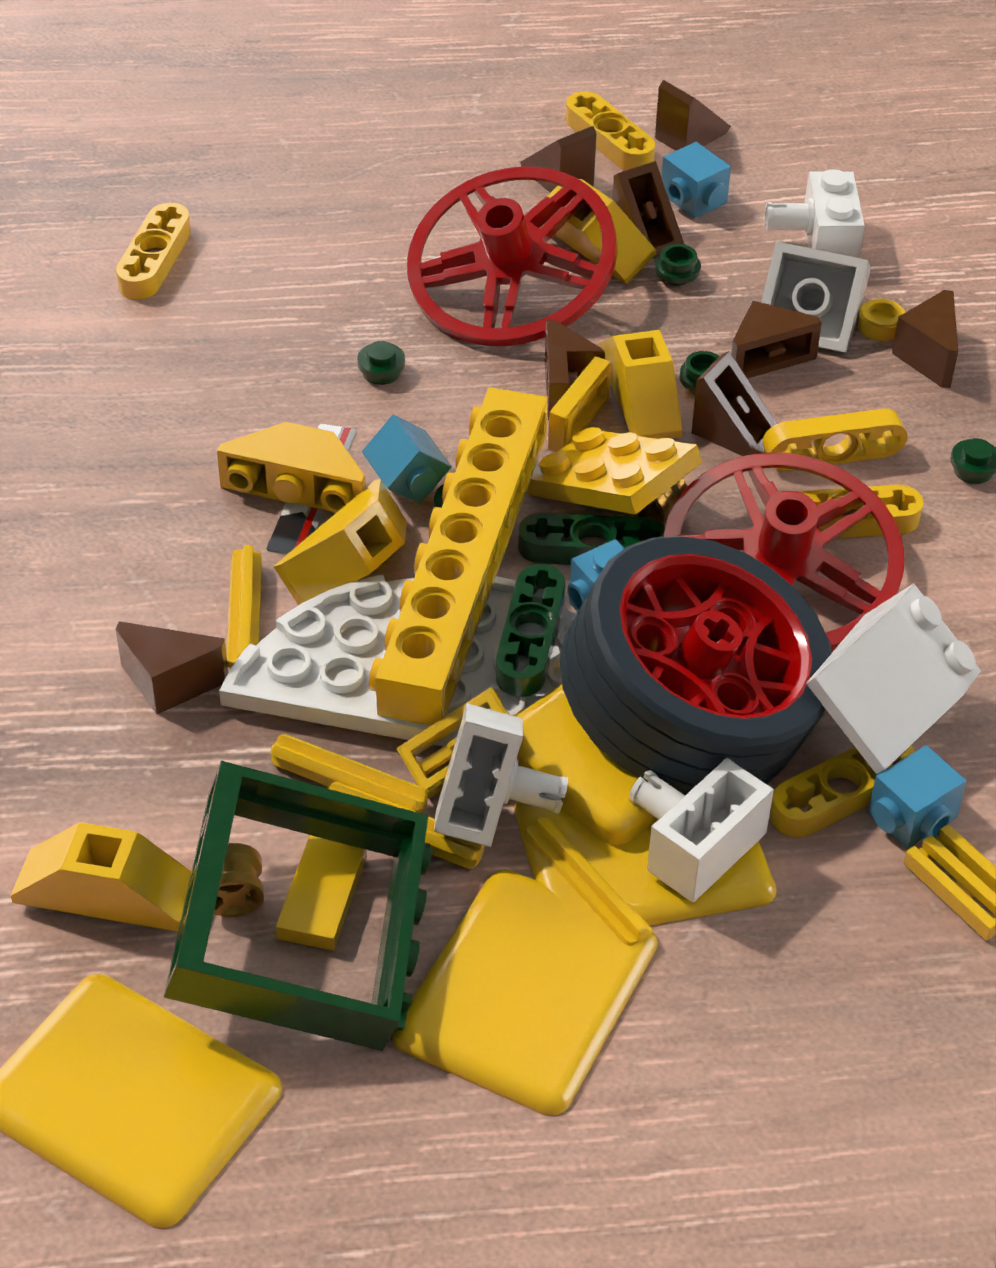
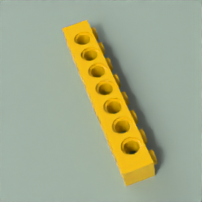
[369,387,548,726]

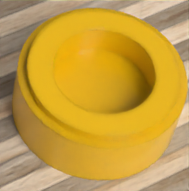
[857,298,905,341]

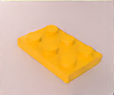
[527,427,702,514]

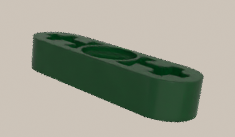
[518,513,665,565]
[496,564,565,697]

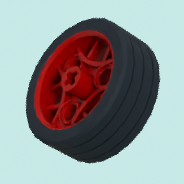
[559,536,832,795]

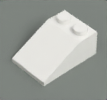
[806,583,981,774]

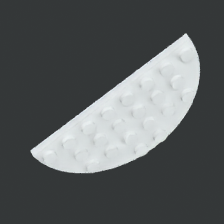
[219,575,579,747]

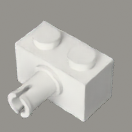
[764,169,865,258]
[434,703,568,847]
[629,758,774,903]

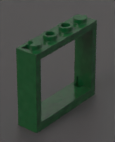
[163,761,433,1051]

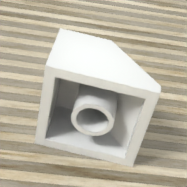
[761,241,871,353]

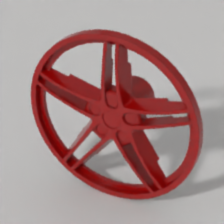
[407,166,618,346]
[664,453,905,652]

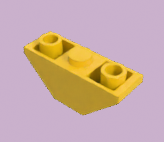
[541,179,657,285]
[598,330,683,439]
[217,422,366,513]
[273,479,407,605]
[10,822,191,932]

